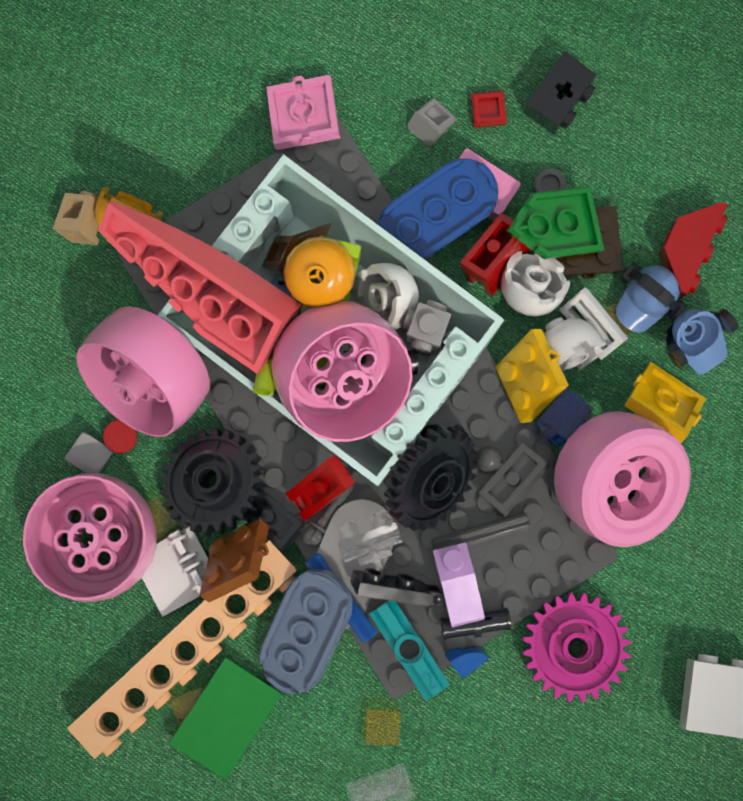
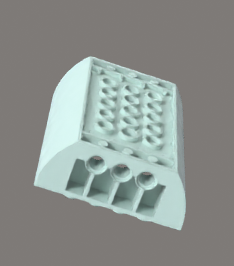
[158,154,504,486]

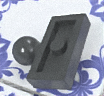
[476,443,550,517]

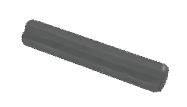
[432,512,530,550]

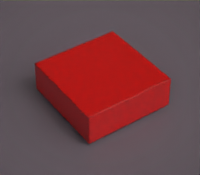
[471,91,507,128]

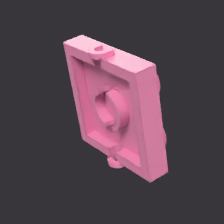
[266,75,341,150]

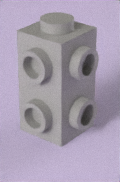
[402,300,452,356]

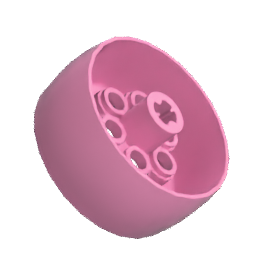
[272,301,412,442]
[76,306,210,437]
[554,411,691,547]
[23,473,157,602]

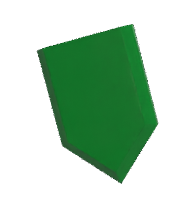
[507,186,604,260]

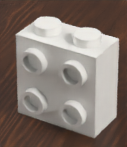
[679,654,743,738]

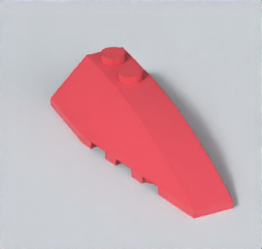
[98,201,302,374]

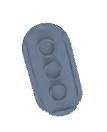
[259,569,353,694]

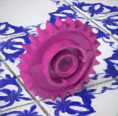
[522,593,632,703]

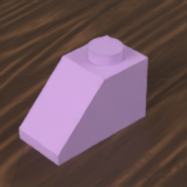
[433,542,485,628]

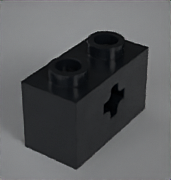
[523,52,597,135]

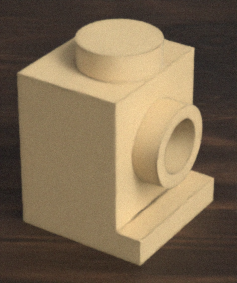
[53,191,99,245]

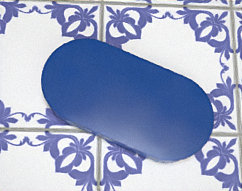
[377,159,498,260]

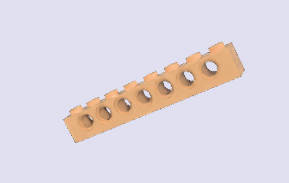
[67,540,298,759]

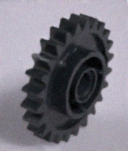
[384,425,479,531]
[159,427,266,536]

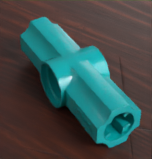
[369,601,450,701]

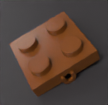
[199,519,269,603]

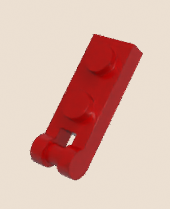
[286,454,355,522]

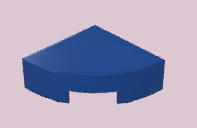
[445,646,489,679]

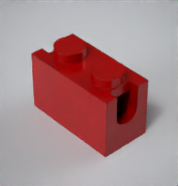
[460,213,531,296]

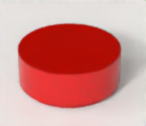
[103,420,138,454]

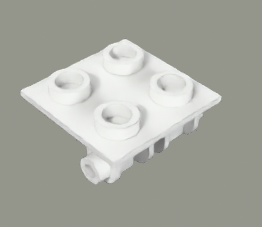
[142,527,208,617]

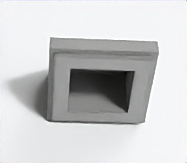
[407,98,457,147]
[64,431,114,473]

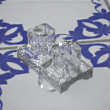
[337,510,402,571]
[346,763,416,801]

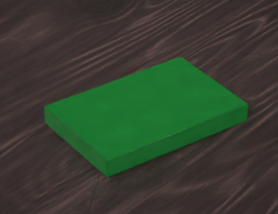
[169,656,282,780]

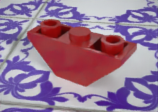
[658,202,728,299]

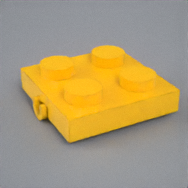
[495,329,569,423]
[624,362,706,443]

